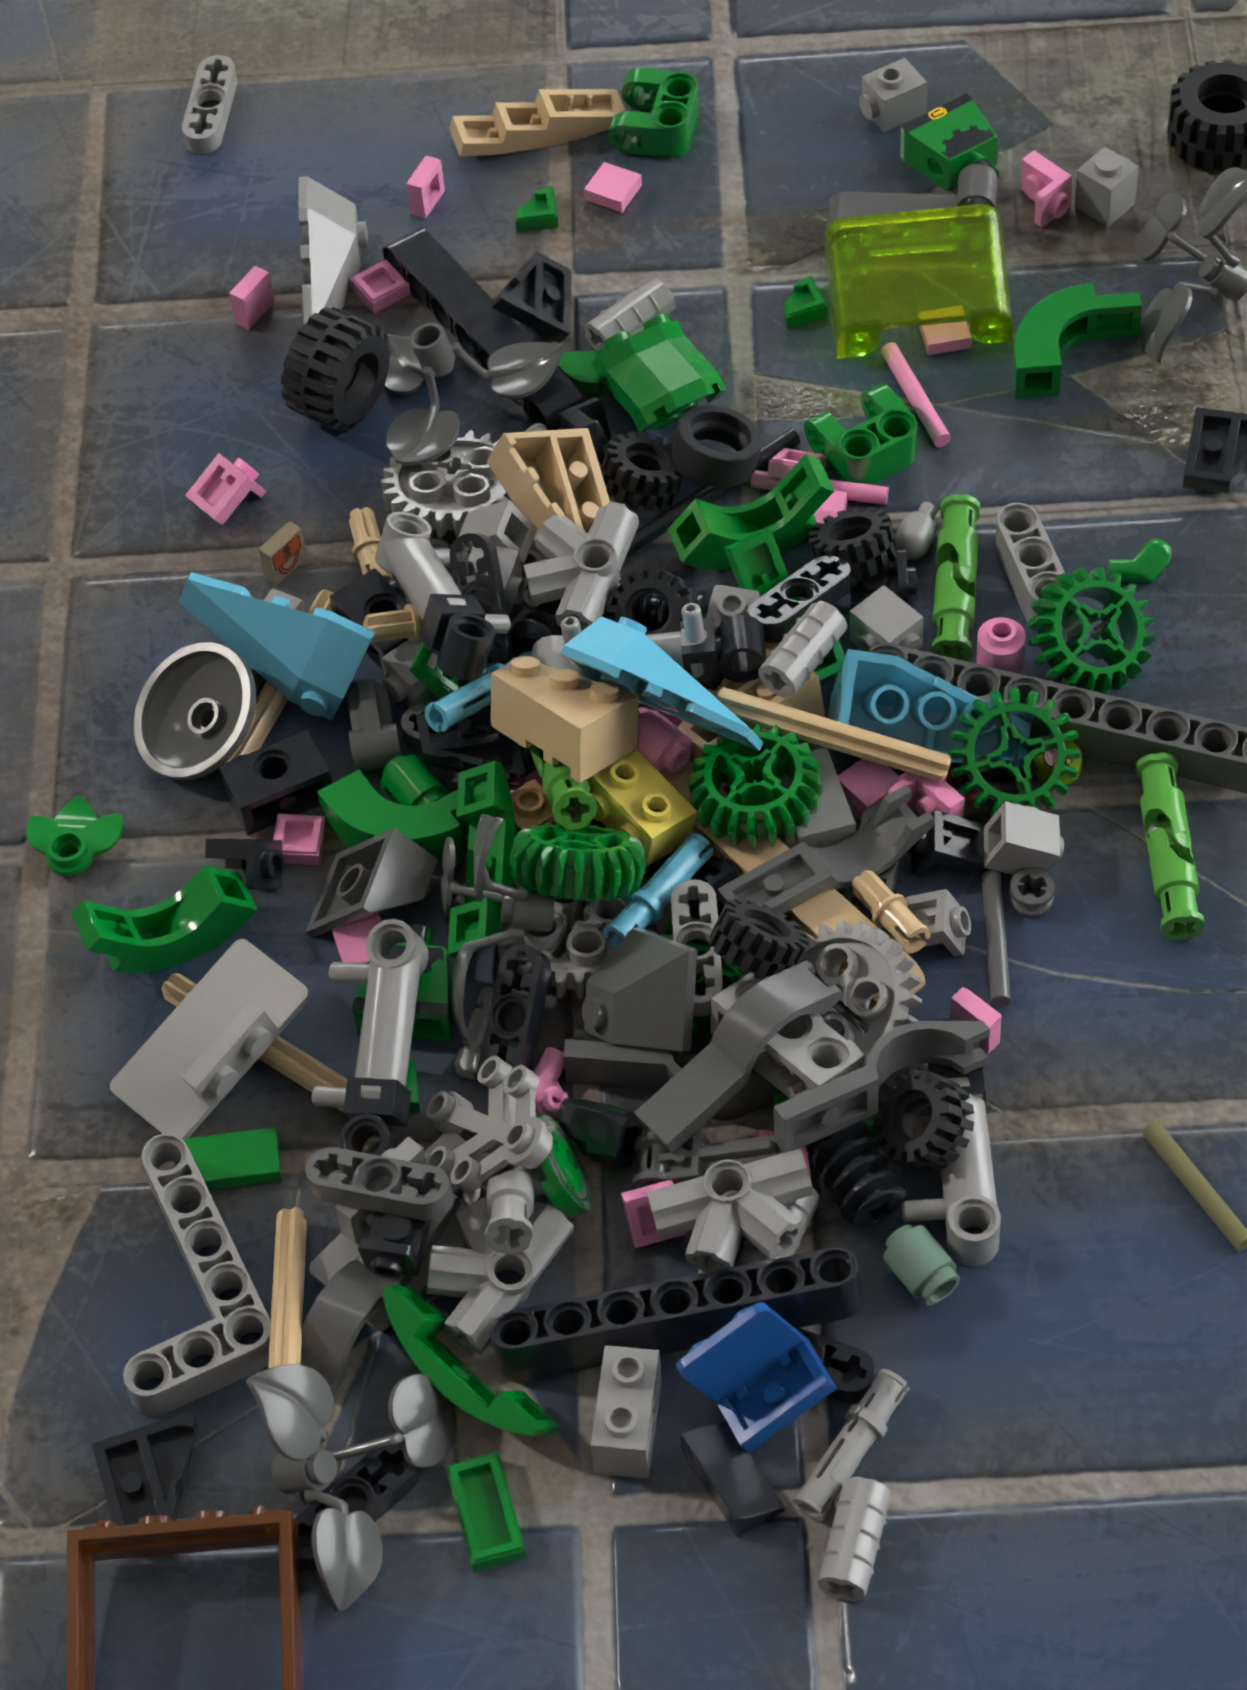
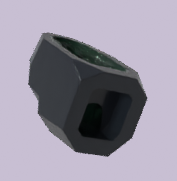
[558,1097,644,1168]

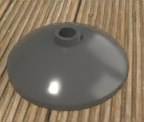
[134,642,256,780]

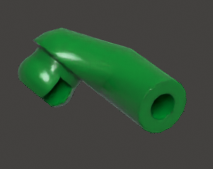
[1108,538,1172,583]

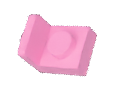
[1021,150,1072,228]
[185,453,267,526]
[888,772,965,818]

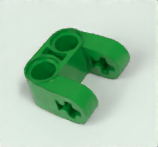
[607,67,699,158]
[804,383,917,485]

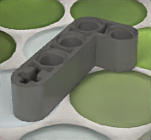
[825,164,998,255]

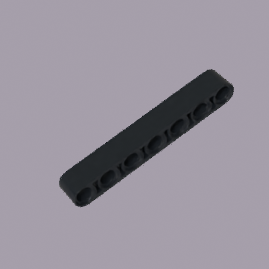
[382,227,584,430]
[490,1248,864,1381]

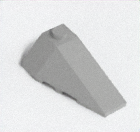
[298,176,368,324]

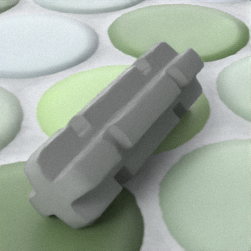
[454,986,494,1080]

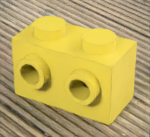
[588,749,697,868]

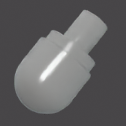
[895,502,938,560]

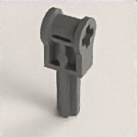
[631,1129,781,1190]

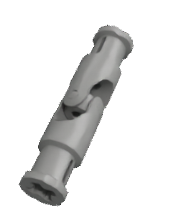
[485,1094,536,1255]

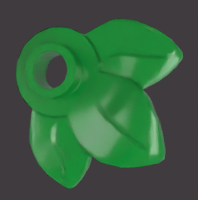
[26,795,124,877]

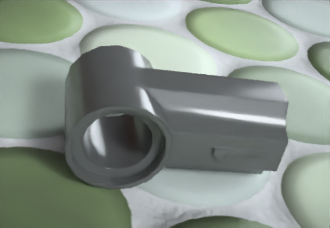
[347,679,401,772]

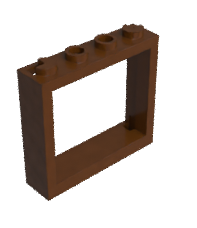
[67,1505,303,1690]

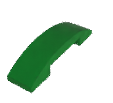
[448,761,516,957]
[382,1285,561,1436]

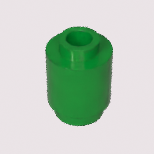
[381,755,447,806]

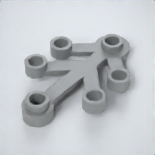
[425,1056,553,1193]

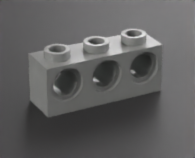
[710,972,865,1099]

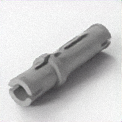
[793,1369,910,1522]

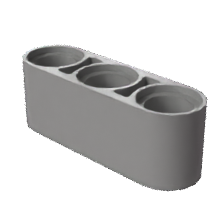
[995,503,1064,630]

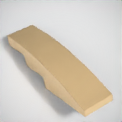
[449,89,626,157]

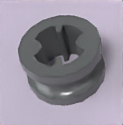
[1010,868,1055,918]

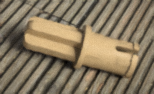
[349,507,394,581]
[363,604,422,642]
[851,870,931,954]

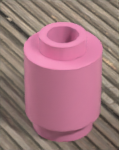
[976,617,1026,674]
[637,707,692,776]

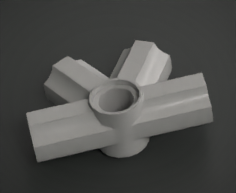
[523,502,639,631]
[647,1148,814,1272]
[427,1197,574,1355]

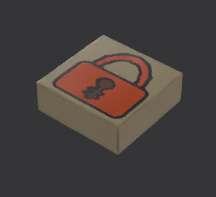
[258,521,307,586]

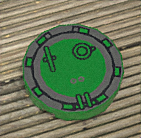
[534,1115,593,1217]

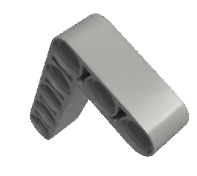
[123,1133,271,1417]

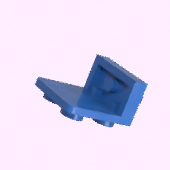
[676,1302,837,1453]

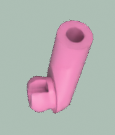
[534,1047,569,1119]

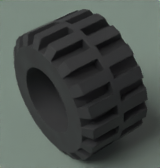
[1167,60,1247,172]
[281,307,391,431]

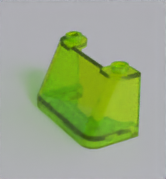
[825,204,1014,358]

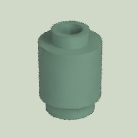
[883,1225,960,1305]

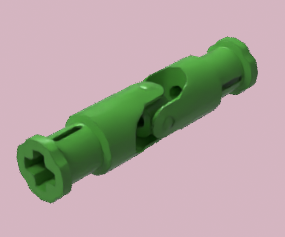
[931,494,980,662]
[529,744,597,830]
[1135,752,1205,940]

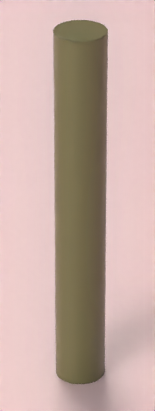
[1142,1121,1247,1252]

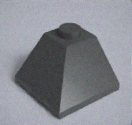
[305,828,438,938]
[582,928,697,1051]

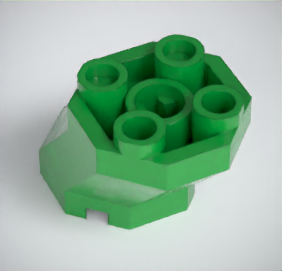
[592,313,727,433]

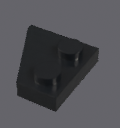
[491,251,572,343]
[1183,407,1247,493]
[416,705,526,786]
[92,1411,198,1526]

